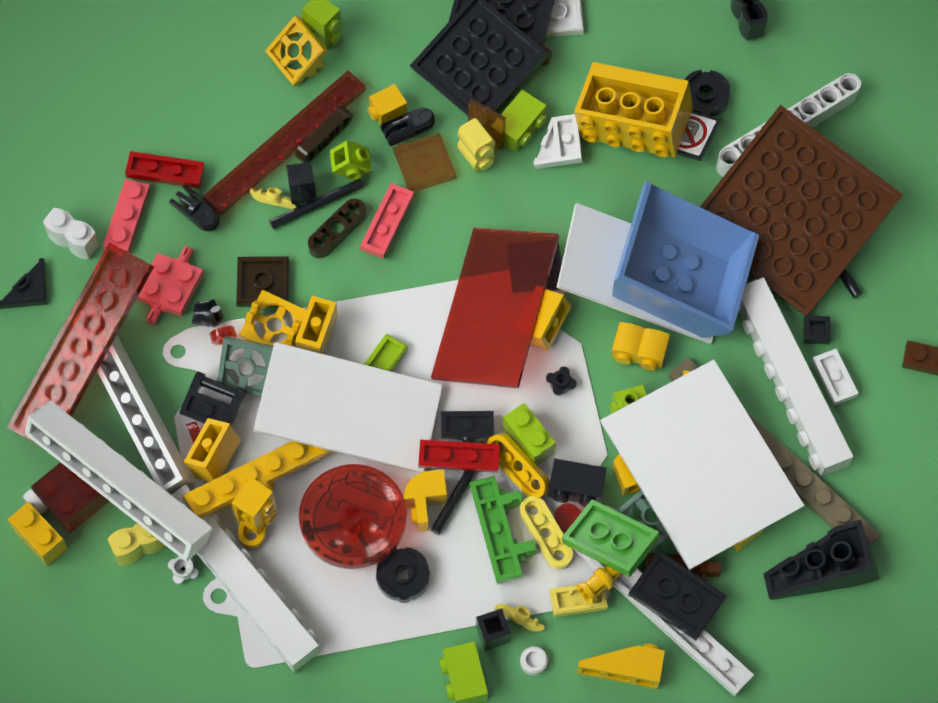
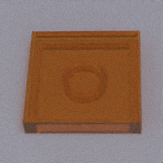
[393,133,456,192]

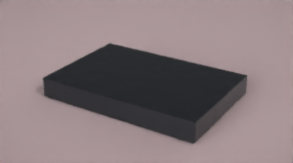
[628,550,727,641]

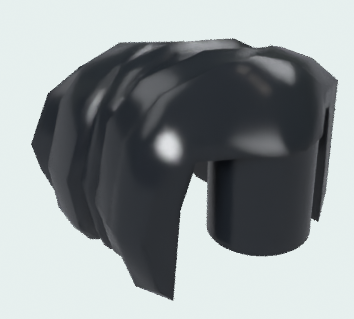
[192,299,224,327]

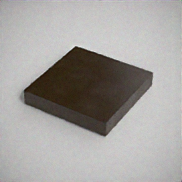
[236,256,289,307]

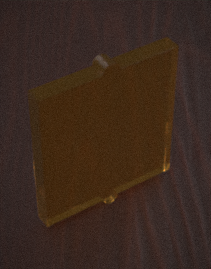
[468,99,506,150]

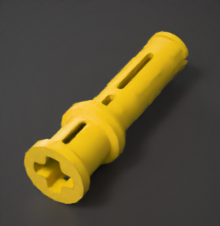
[576,566,622,604]

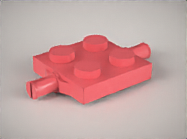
[135,246,205,325]

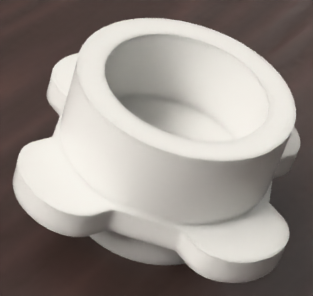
[168,556,199,584]

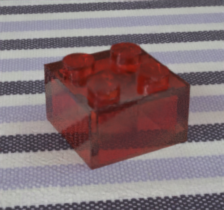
[31,462,109,534]

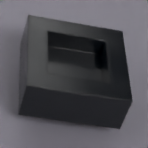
[803,315,831,344]

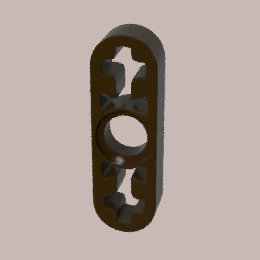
[295,106,353,163]
[308,198,366,258]

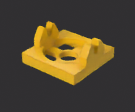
[265,16,328,86]
[239,290,306,346]

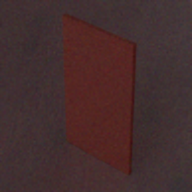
[431,228,560,389]

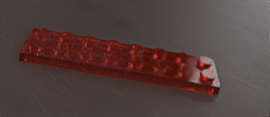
[7,242,154,447]

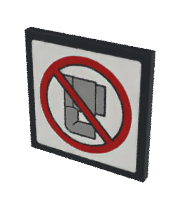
[677,111,721,161]

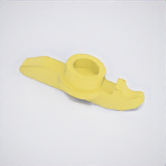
[250,188,297,209]
[494,604,545,632]

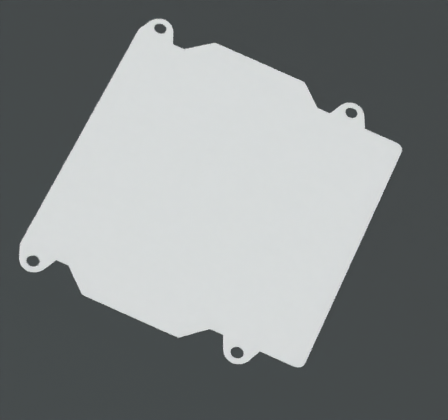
[163,271,617,668]

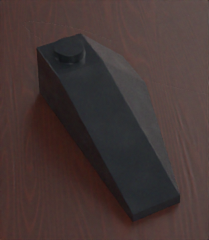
[763,520,880,600]

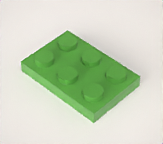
[562,499,660,577]

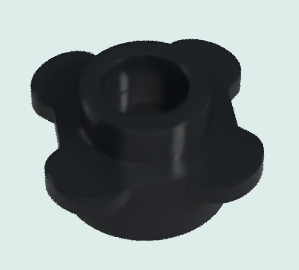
[546,366,577,396]

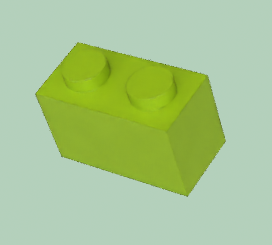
[301,0,342,50]
[492,90,547,152]
[502,403,556,466]
[439,641,488,703]

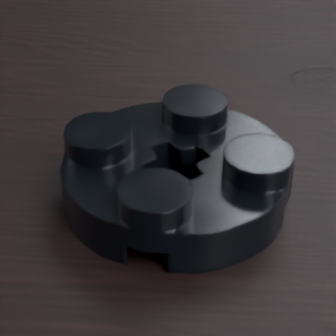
[685,70,730,117]
[376,547,430,603]

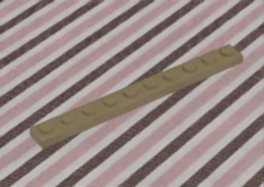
[669,357,881,546]

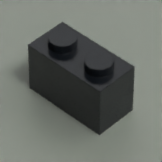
[548,458,607,507]

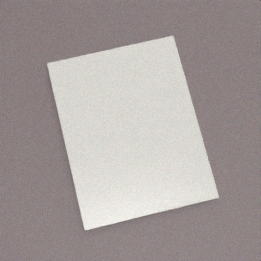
[600,360,804,570]

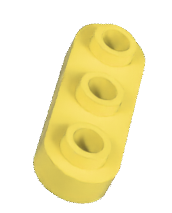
[519,496,573,570]

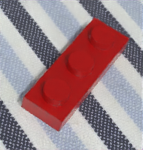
[125,151,205,189]
[418,439,500,473]

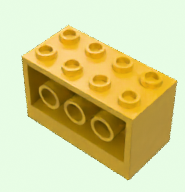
[574,62,693,158]

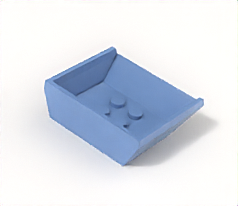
[612,181,759,338]

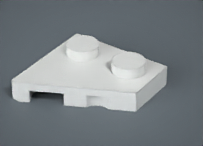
[534,114,583,169]

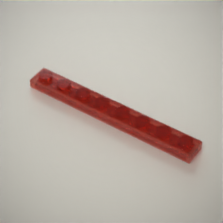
[203,70,366,216]

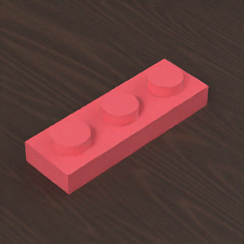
[103,179,151,255]
[360,183,414,259]

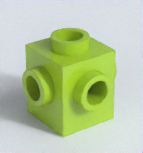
[330,140,371,180]

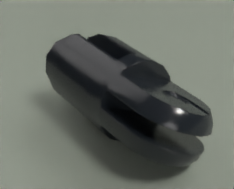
[380,108,435,147]
[169,184,220,232]

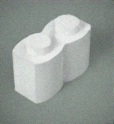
[43,208,99,259]

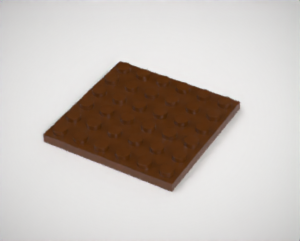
[700,105,903,316]

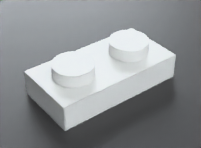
[811,349,859,406]

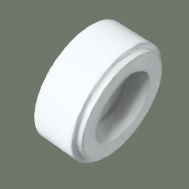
[22,489,47,515]
[520,646,548,676]

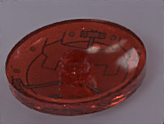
[299,464,407,569]

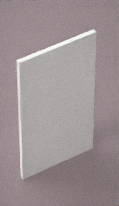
[557,203,713,344]
[253,342,442,473]

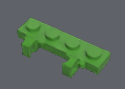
[469,476,537,584]

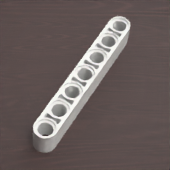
[716,73,861,177]

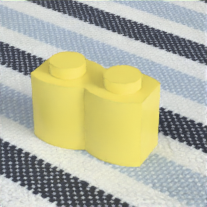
[457,118,495,172]
[107,523,166,566]

